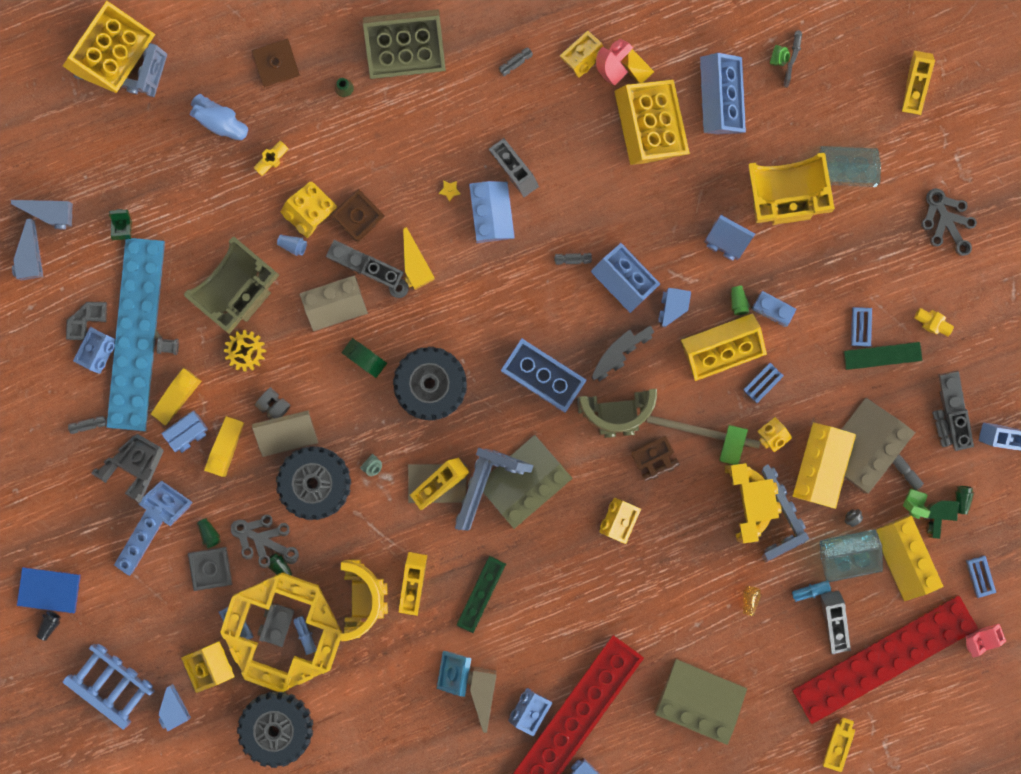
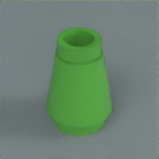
[731,286,750,315]

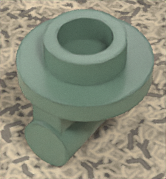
[360,454,382,476]

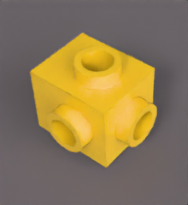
[757,417,792,452]

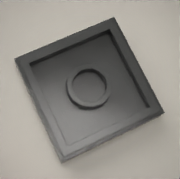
[188,547,233,591]

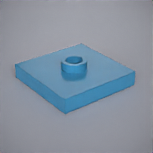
[437,651,471,697]

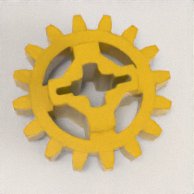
[224,330,266,372]

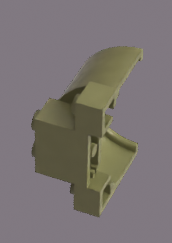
[184,237,279,334]
[577,389,657,438]

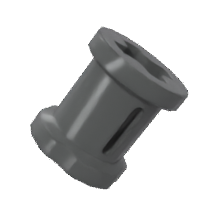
[157,337,179,355]

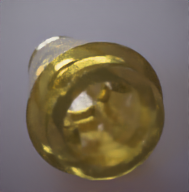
[743,586,762,616]

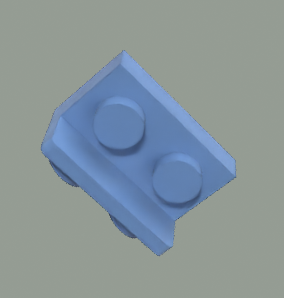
[73,327,115,374]
[508,688,552,736]

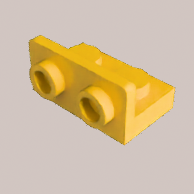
[560,31,604,78]
[599,498,641,544]

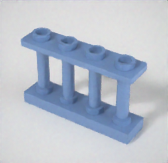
[62,644,155,730]

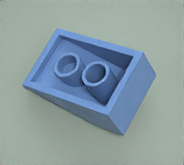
[704,215,755,261]

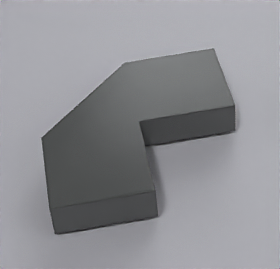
[66,302,107,340]

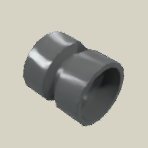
[254,387,291,420]

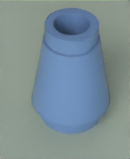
[277,235,307,256]

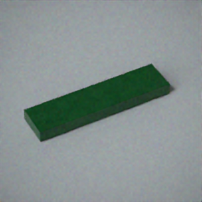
[843,342,923,370]
[456,556,506,633]

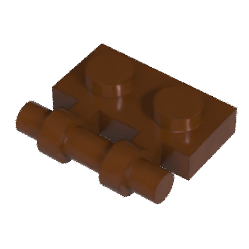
[631,436,680,482]

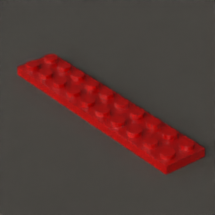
[792,595,978,724]
[512,635,644,774]

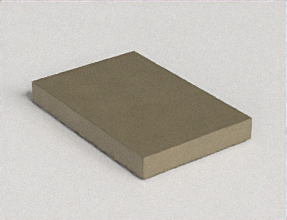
[252,410,318,457]
[408,464,466,503]

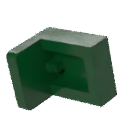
[109,209,132,241]

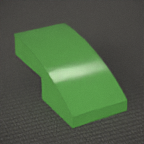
[719,425,748,465]

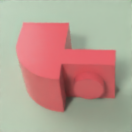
[596,38,633,86]
[966,624,1006,658]

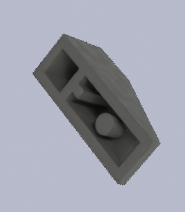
[489,138,539,197]
[820,591,851,654]

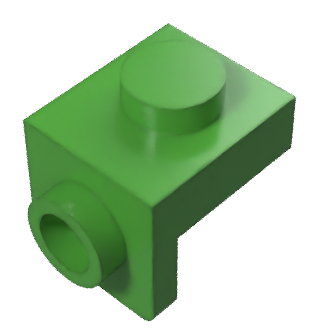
[903,489,931,519]

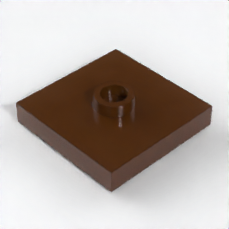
[252,38,300,87]
[331,189,385,243]

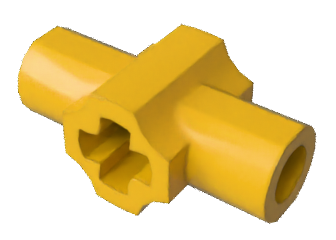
[253,141,289,176]
[914,308,954,337]

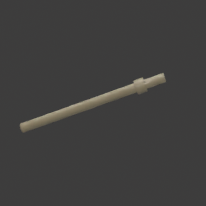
[647,415,760,449]

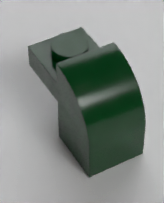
[341,338,387,378]
[923,500,959,539]

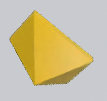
[620,49,654,84]

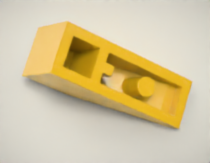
[902,51,935,115]
[403,227,435,290]
[151,368,202,426]
[204,416,245,477]
[410,457,470,510]
[399,552,427,616]

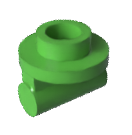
[769,45,790,66]

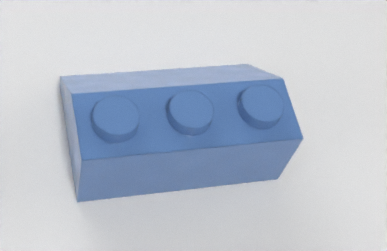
[469,181,515,243]
[591,243,660,313]

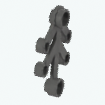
[921,188,977,256]
[231,515,299,568]

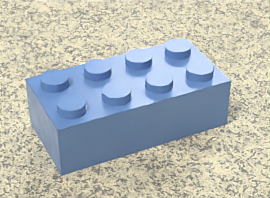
[501,338,586,413]

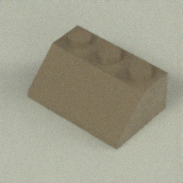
[300,275,368,331]

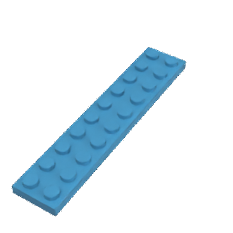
[106,238,165,431]

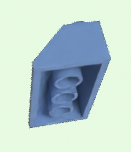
[700,53,746,134]

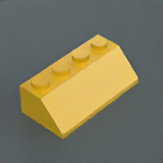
[681,313,767,381]
[793,422,856,509]
[873,515,944,601]

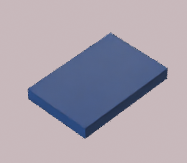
[17,567,81,613]

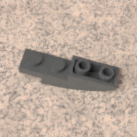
[326,240,404,289]
[591,326,654,382]
[938,370,974,451]

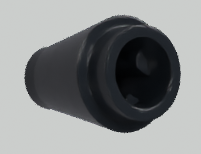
[36,611,61,641]

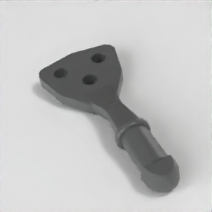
[784,30,802,88]

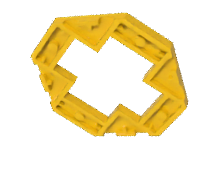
[220,573,342,692]

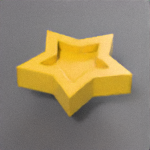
[439,180,461,202]

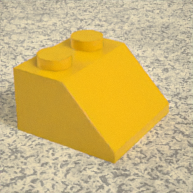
[181,641,234,693]

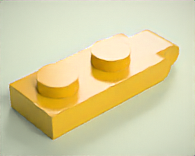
[822,717,855,772]

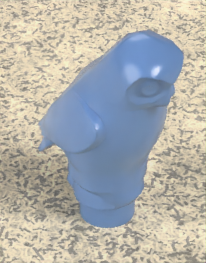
[190,94,248,141]

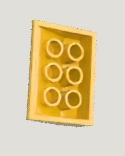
[63,1,155,93]
[614,80,690,165]

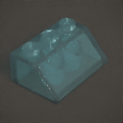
[820,146,881,187]
[819,529,883,582]

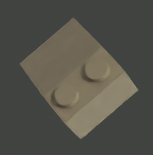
[467,667,497,733]

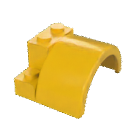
[749,153,835,225]
[725,463,781,544]
[341,560,388,641]

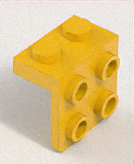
[280,182,337,238]

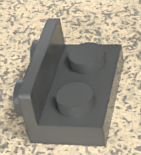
[257,603,295,647]

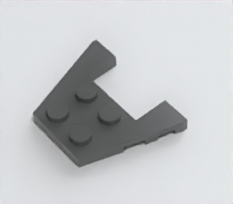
[91,434,164,504]

